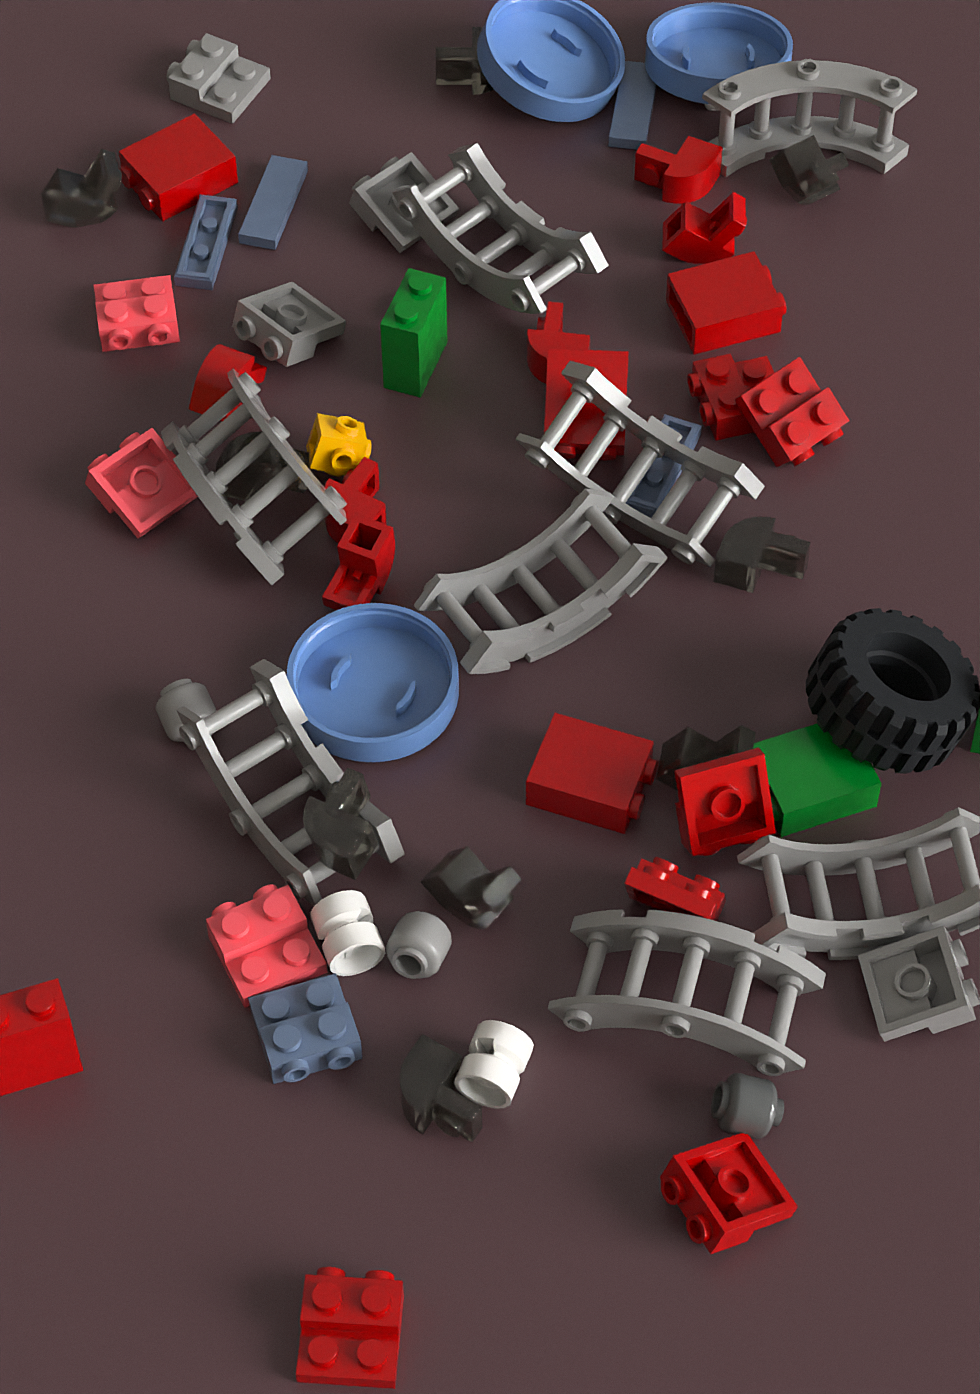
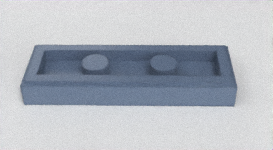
[608,61,657,150]
[238,155,308,250]
[174,194,238,290]
[626,414,702,518]

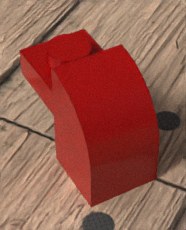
[634,135,723,204]
[662,192,747,264]
[527,301,590,384]
[188,344,267,421]
[324,457,386,543]
[322,513,395,610]

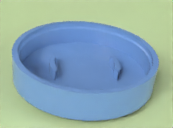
[477,0,625,122]
[645,2,793,104]
[287,603,459,762]

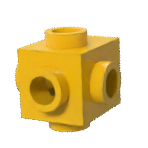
[306,413,372,476]

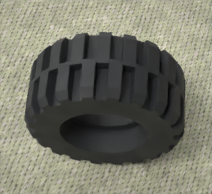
[806,608,980,774]

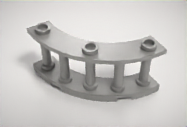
[702,59,917,177]
[392,143,609,314]
[515,361,765,567]
[161,368,347,585]
[414,488,668,674]
[176,659,405,906]
[737,807,980,960]
[547,909,826,1076]

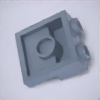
[248,973,362,1084]

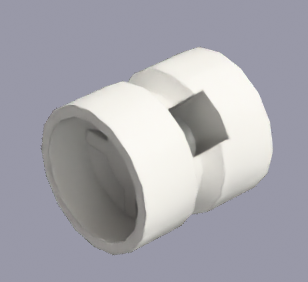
[310,890,386,976]
[454,1020,534,1109]

